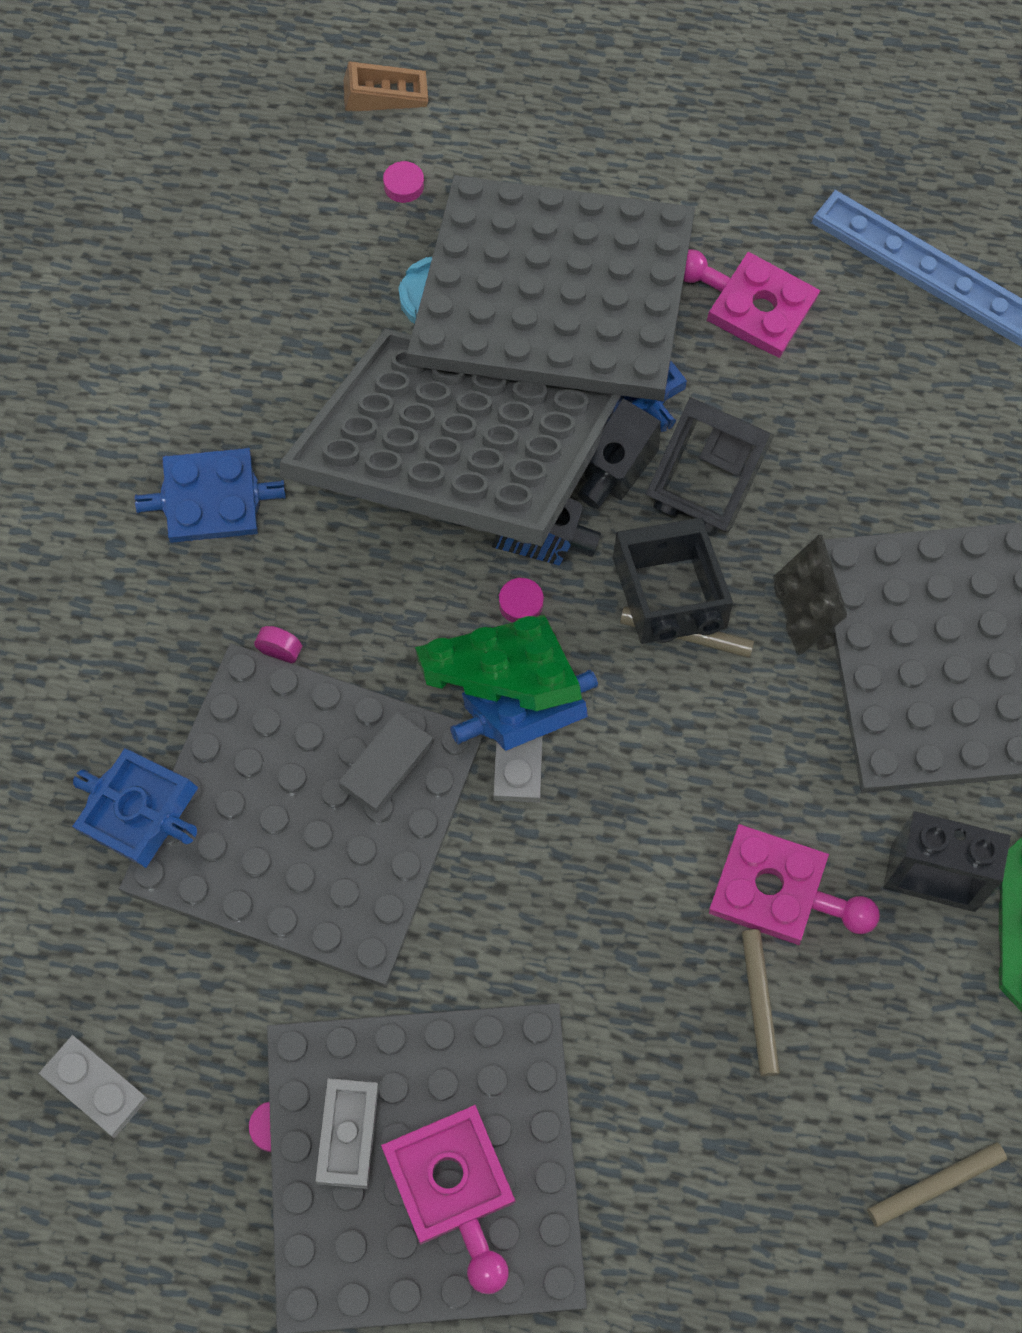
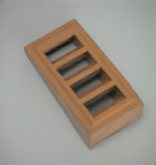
[343,61,428,111]

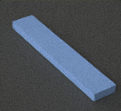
[812,190,1022,347]

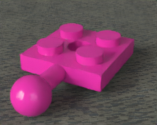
[684,249,820,358]
[709,824,880,946]
[381,1105,515,1294]

